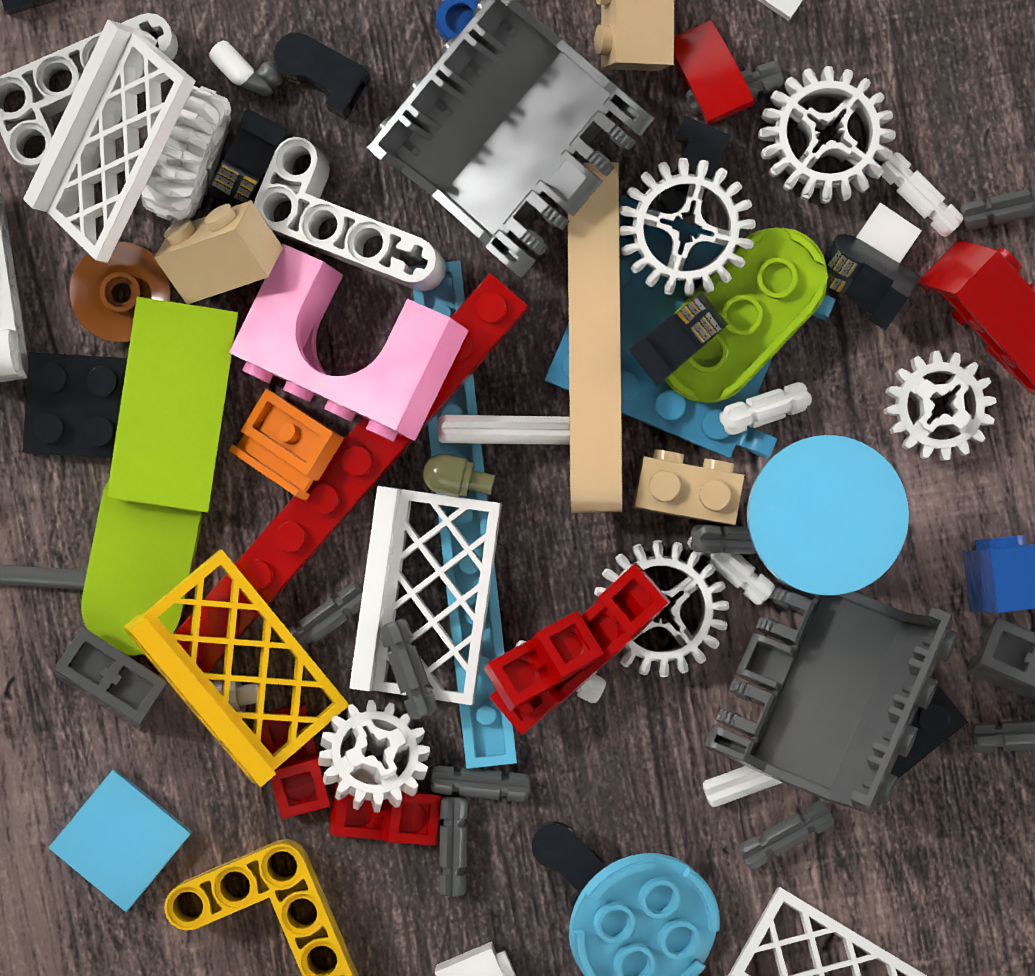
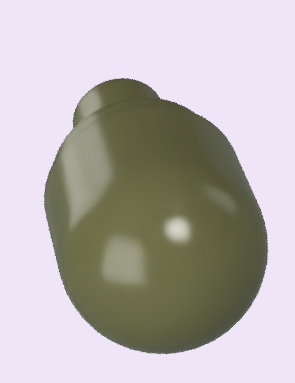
[423,454,495,498]

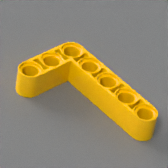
[164,839,359,976]

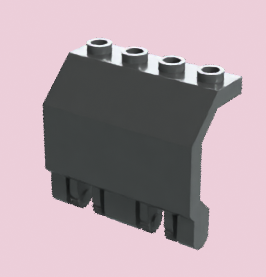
[367,0,655,278]
[704,578,958,815]

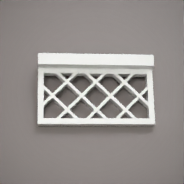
[23,20,196,263]
[349,486,502,705]
[728,887,927,976]

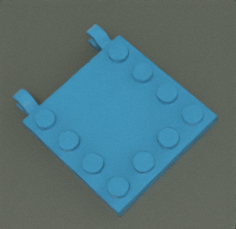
[544,196,836,459]

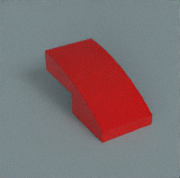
[674,20,754,125]
[484,610,605,712]
[261,702,331,819]
[328,783,442,846]

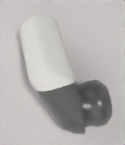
[209,41,284,97]

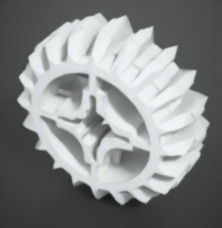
[758,66,896,204]
[141,86,231,221]
[619,158,756,297]
[594,540,729,677]

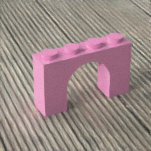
[229,243,469,442]

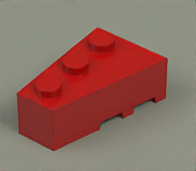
[917,240,1035,395]

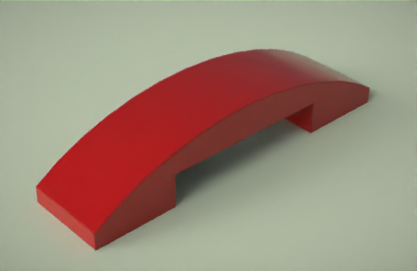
[489,563,670,735]

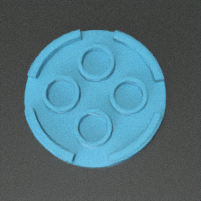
[747,435,909,595]
[569,853,720,976]

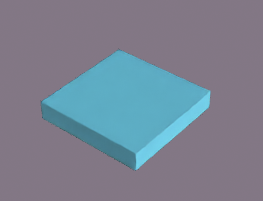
[48,768,192,912]

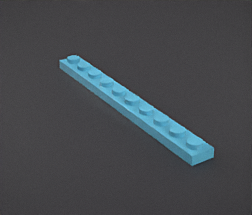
[410,261,517,769]

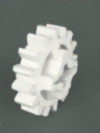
[884,351,997,461]
[318,700,430,812]

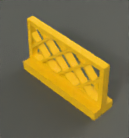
[123,549,349,787]

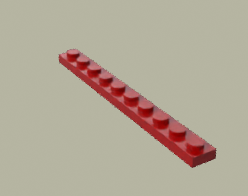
[174,273,530,673]

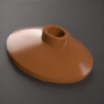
[69,241,171,343]

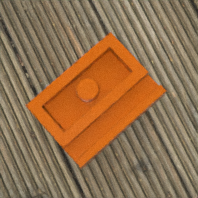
[229,388,344,501]

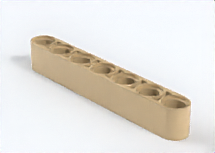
[568,162,622,513]

